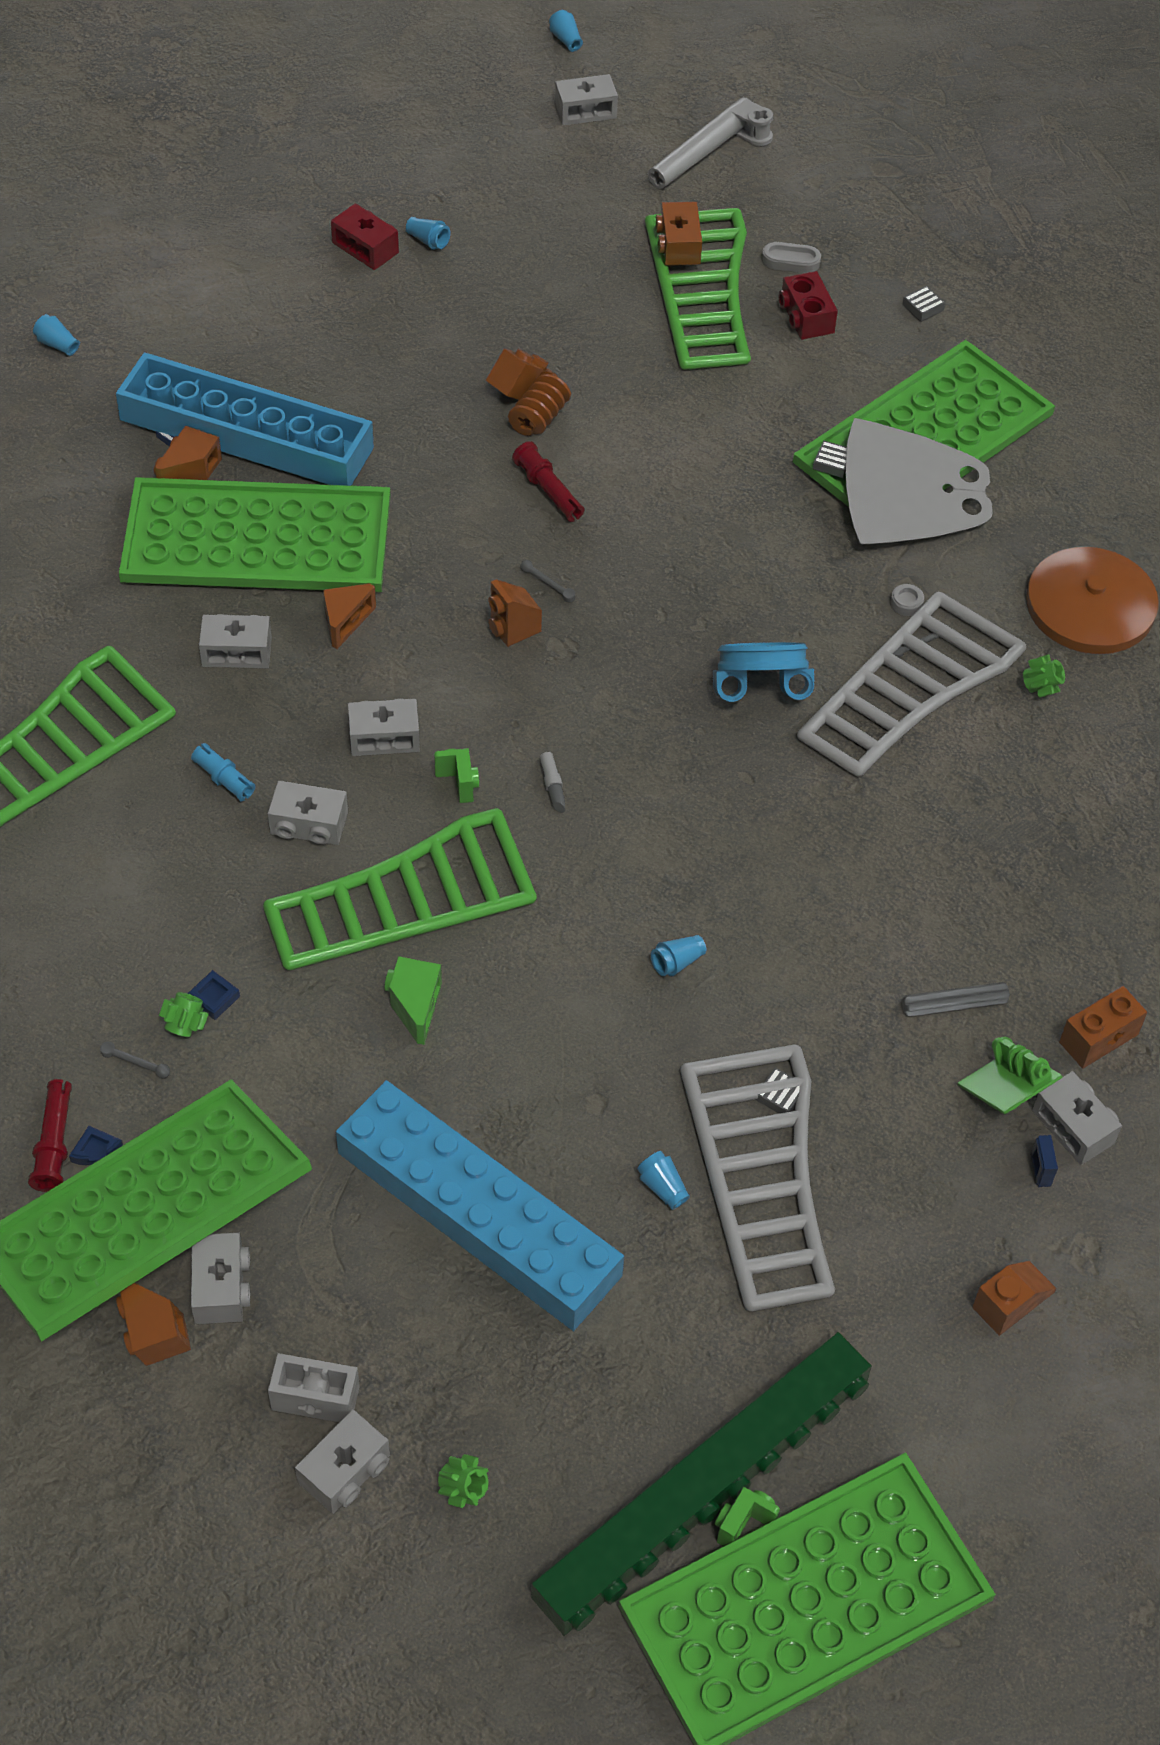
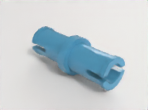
[191,743,255,801]

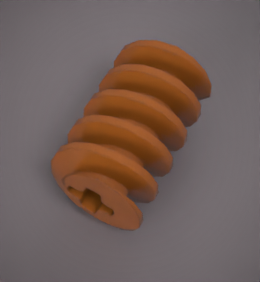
[508,371,571,436]

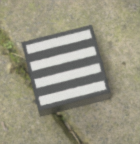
[902,286,945,322]
[813,440,847,478]
[755,1067,800,1113]

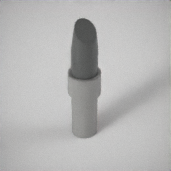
[540,752,565,813]

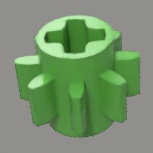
[1023,655,1065,698]
[159,992,209,1037]
[438,1454,489,1508]

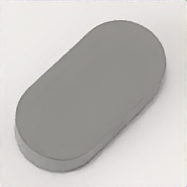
[762,242,821,273]

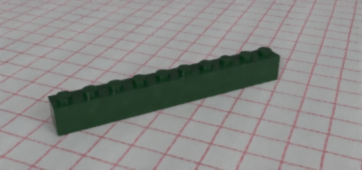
[531,1332,872,1636]

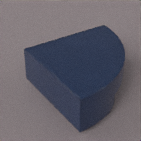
[69,1126,123,1165]

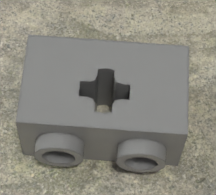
[555,74,618,126]
[199,614,272,668]
[348,699,420,756]
[268,781,348,845]
[1032,1071,1122,1166]
[191,1232,250,1324]
[268,1353,360,1422]
[295,1409,390,1514]

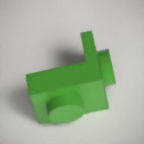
[434,748,479,803]
[715,1487,780,1547]

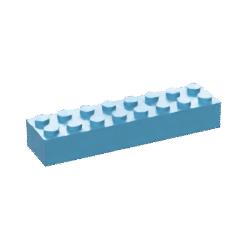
[116,352,374,486]
[336,1080,624,1332]

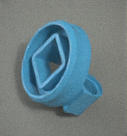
[713,642,814,702]

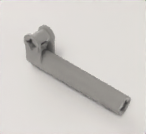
[648,97,773,189]

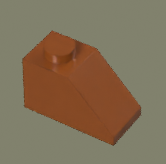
[972,1261,1057,1336]

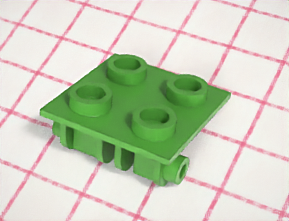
[958,1036,1063,1115]

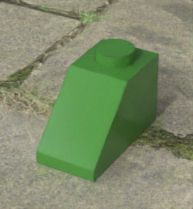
[385,956,442,1045]

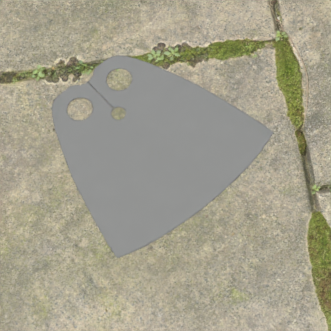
[846,418,993,544]

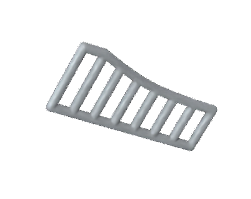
[797,592,1026,777]
[680,1044,835,1312]

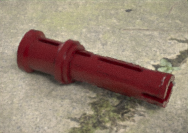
[512,441,585,522]
[28,1079,72,1192]

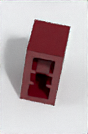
[331,203,399,271]

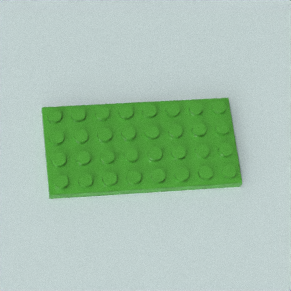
[793,340,1055,507]
[119,477,391,592]
[0,1079,312,1342]
[618,1452,996,1745]

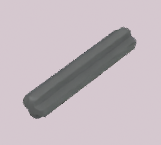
[902,982,1010,1017]

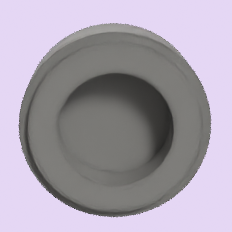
[890,584,924,616]

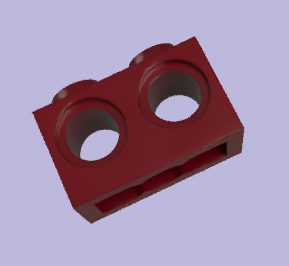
[778,271,838,340]

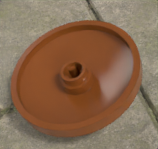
[1026,547,1158,654]

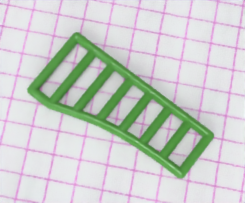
[645,208,751,370]
[0,646,176,827]
[263,808,537,970]

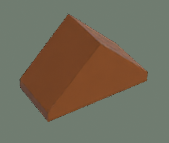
[323,583,376,649]

